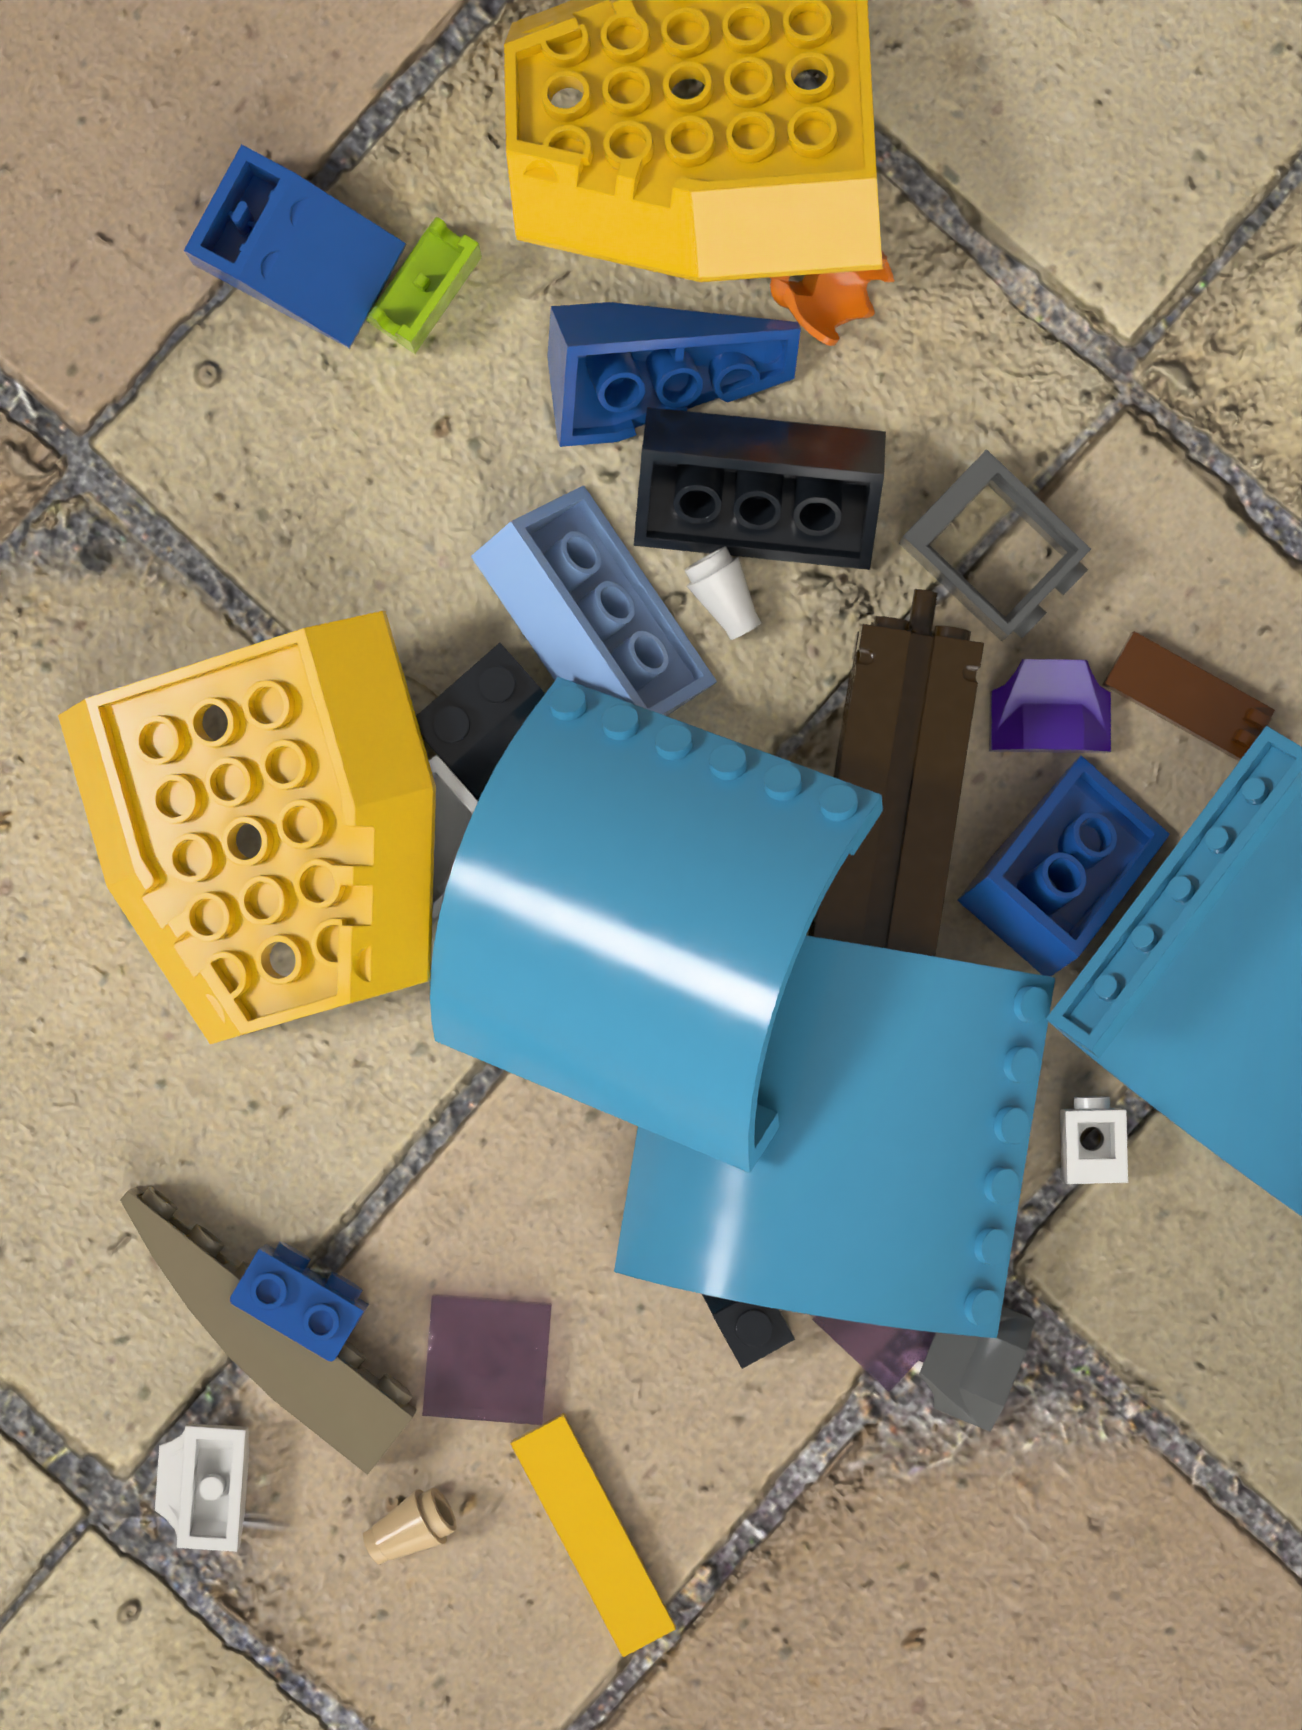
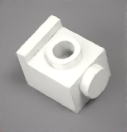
[1060,1096,1128,1184]

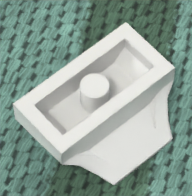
[155,1424,249,1552]

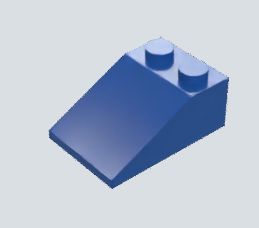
[957,756,1170,977]

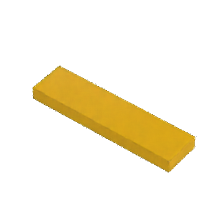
[510,1413,676,1657]

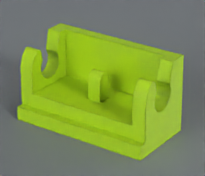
[366,217,482,354]

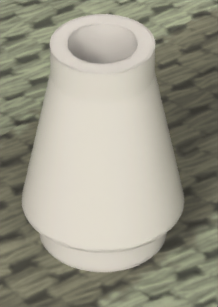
[684,547,762,640]

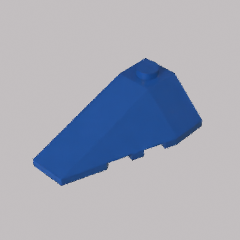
[547,302,801,447]

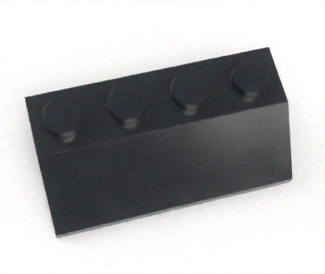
[633,407,886,570]

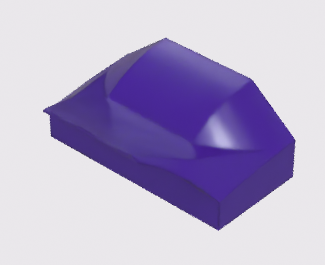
[989,659,1111,753]

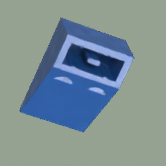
[184,144,406,349]

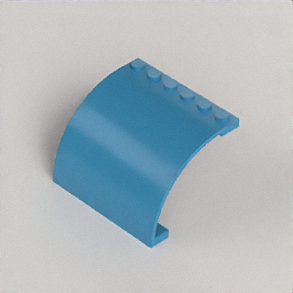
[430,677,883,1173]
[1046,726,1302,1217]
[614,936,1055,1338]

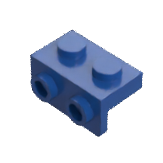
[230,1241,369,1361]

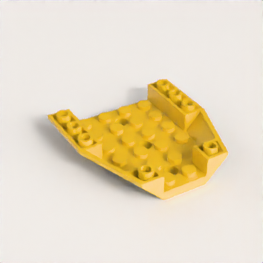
[504,0,883,282]
[58,611,436,1044]

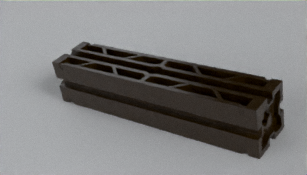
[808,589,984,957]

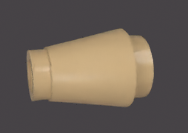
[363,1488,457,1565]

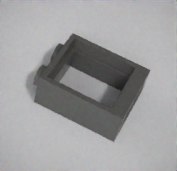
[899,449,1091,641]

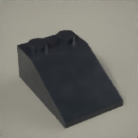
[416,642,545,801]

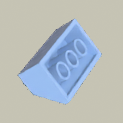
[471,485,717,716]

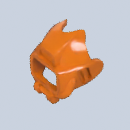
[769,251,895,346]

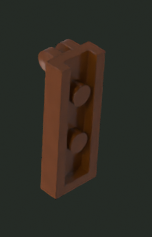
[1102,631,1275,761]

